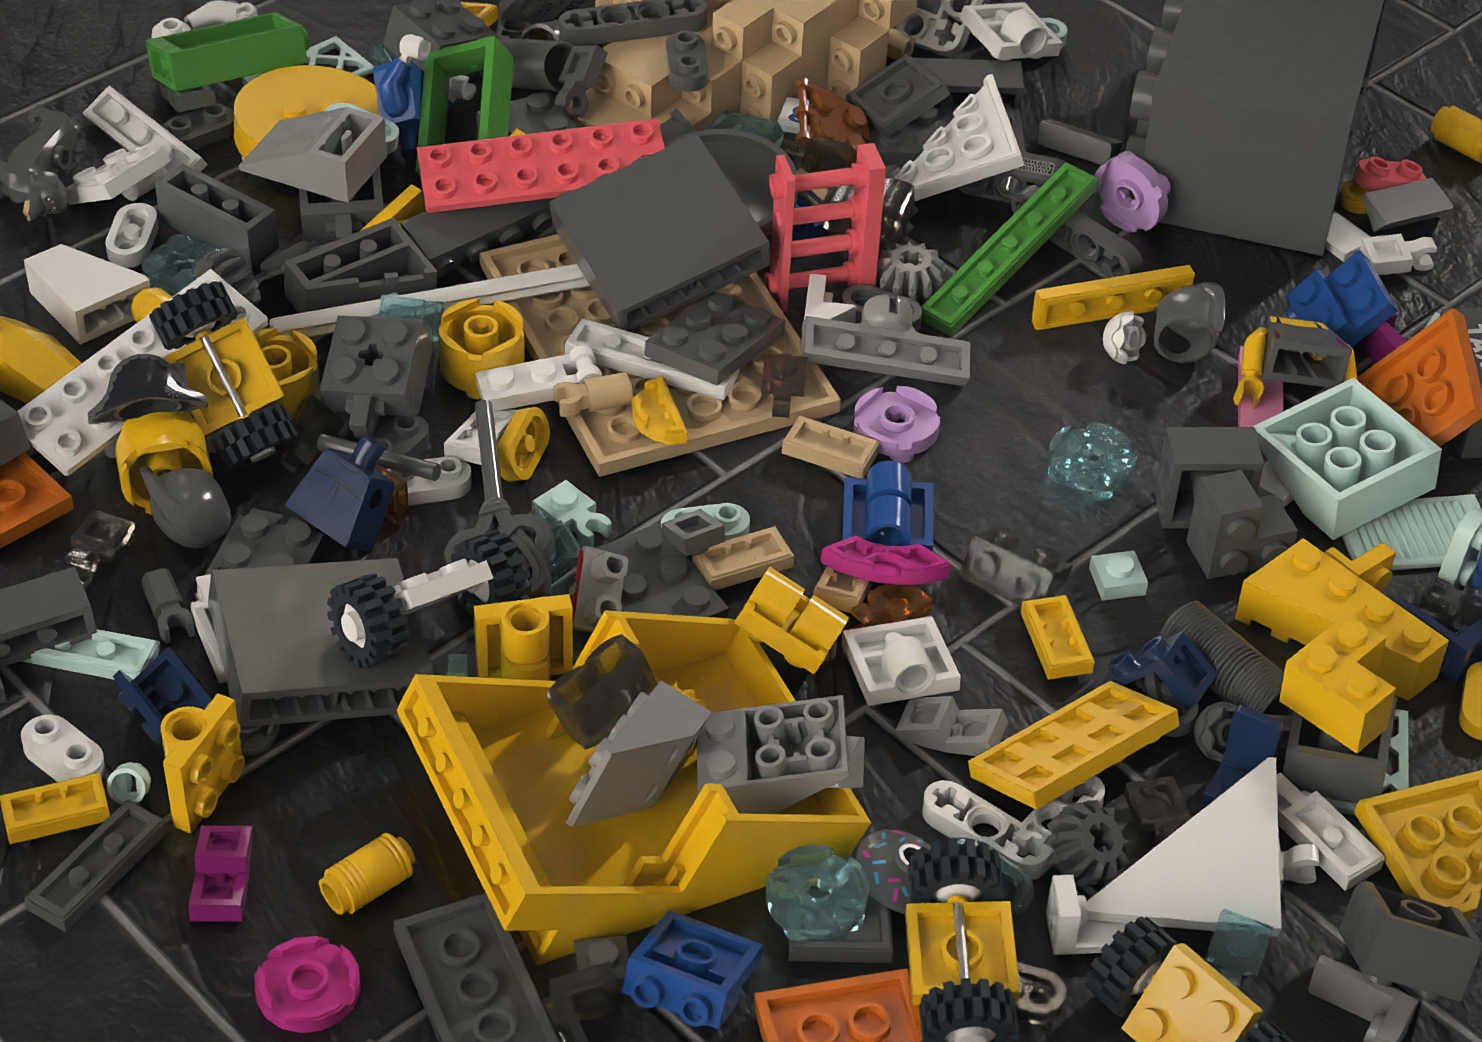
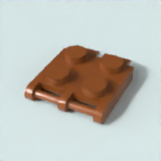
[795,79,870,169]

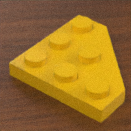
[1354,770,1482,921]

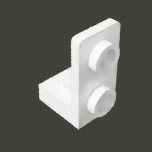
[1046,875,1127,955]

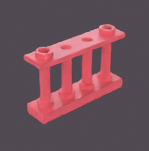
[764,143,886,312]

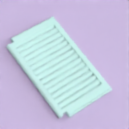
[1342,494,1482,571]

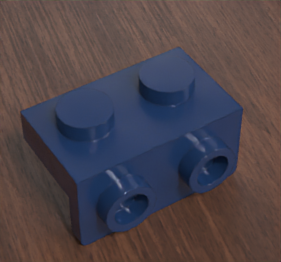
[112,646,214,746]

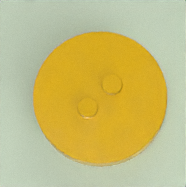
[234,65,388,158]

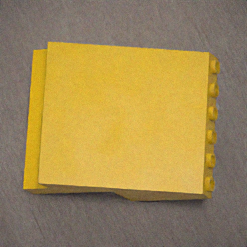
[396,610,871,966]

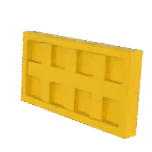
[968,681,1179,809]

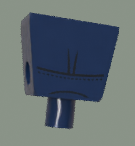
[285,435,395,552]

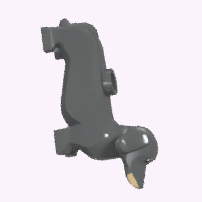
[0,104,80,221]

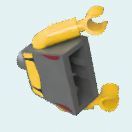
[1233,315,1358,408]

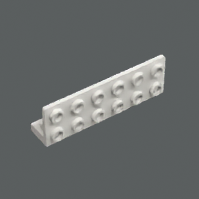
[17,269,268,476]

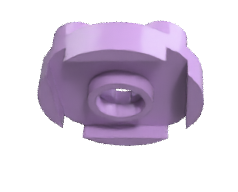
[1094,151,1171,232]
[853,386,940,463]

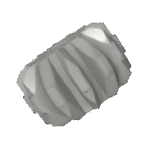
[876,241,945,304]

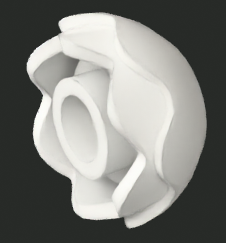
[1103,311,1146,364]

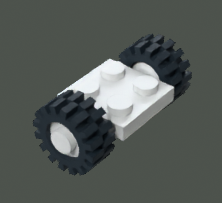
[327,530,532,669]

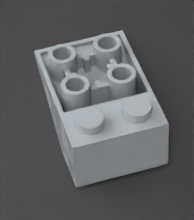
[239,107,387,203]
[566,681,712,827]
[697,695,849,814]

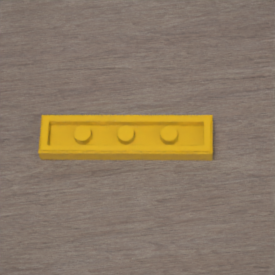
[1031,265,1195,331]

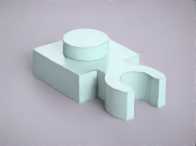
[533,480,611,547]

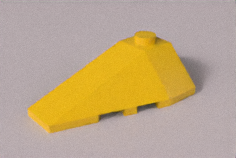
[0,316,82,404]

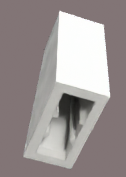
[24,244,151,344]

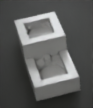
[895,696,1009,756]

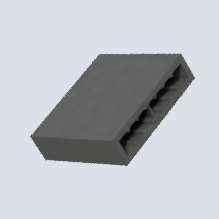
[549,134,770,332]
[208,558,434,728]

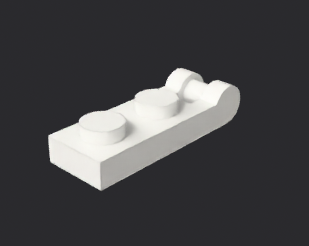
[475,345,602,412]

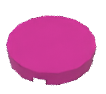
[255,936,361,1033]

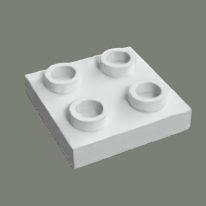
[959,2,1063,61]
[66,145,171,205]
[842,616,961,706]

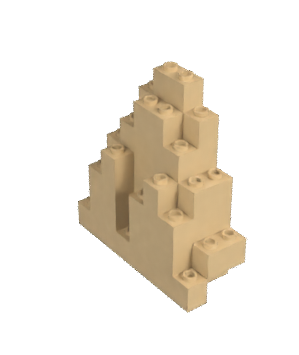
[562,0,917,139]

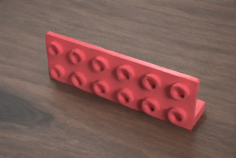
[417,118,665,213]

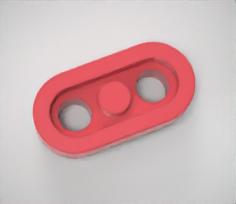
[1353,157,1427,192]

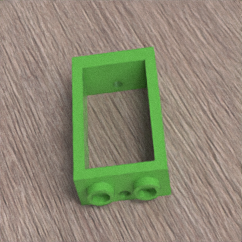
[146,12,310,92]
[415,36,514,176]

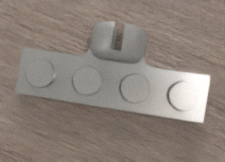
[800,294,970,387]

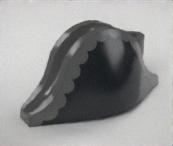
[88,354,208,424]

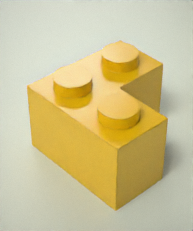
[1279,612,1396,753]

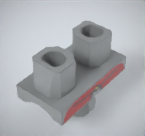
[568,546,629,633]

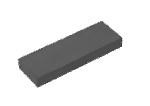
[25,799,168,932]

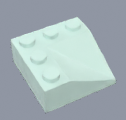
[1252,378,1442,540]

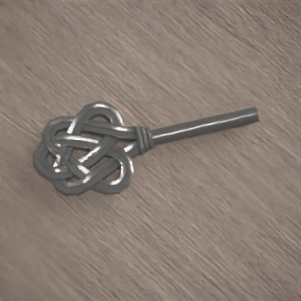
[444,400,555,613]

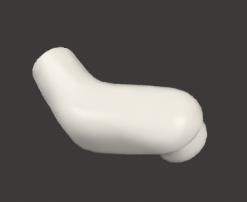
[184,0,258,30]

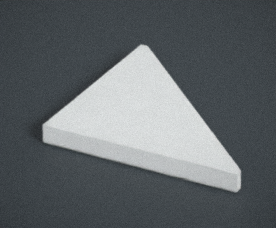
[882,74,1025,212]
[1087,757,1282,937]

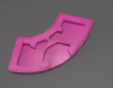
[821,536,951,585]

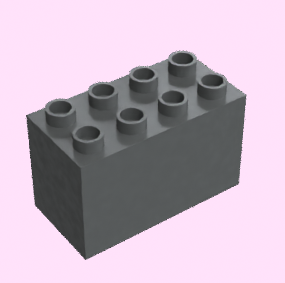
[1125,0,1386,256]

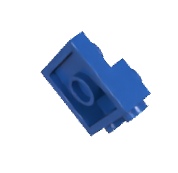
[1285,251,1398,348]
[622,910,763,1029]

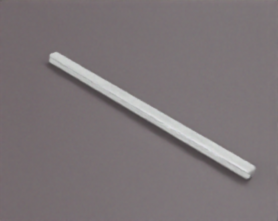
[269,264,590,337]

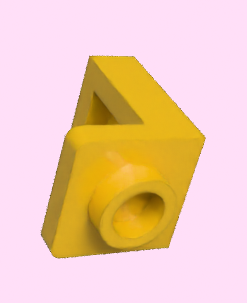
[1324,542,1396,592]

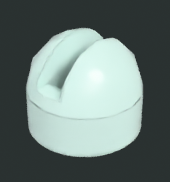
[107,762,151,805]

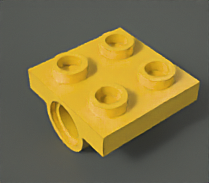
[734,566,849,674]
[474,594,573,681]
[161,693,245,834]

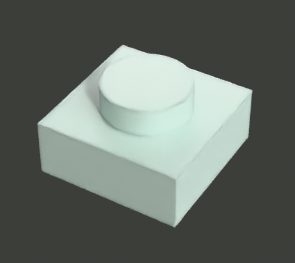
[1089,550,1148,601]

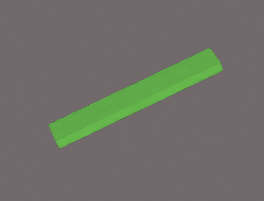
[921,162,1099,337]

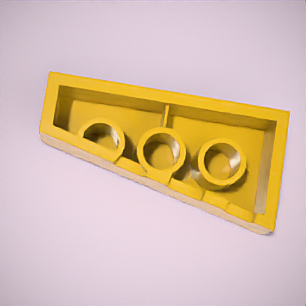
[1235,538,1449,701]

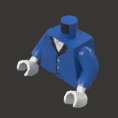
[373,34,476,160]

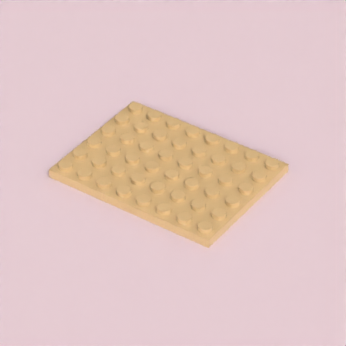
[480,234,841,477]

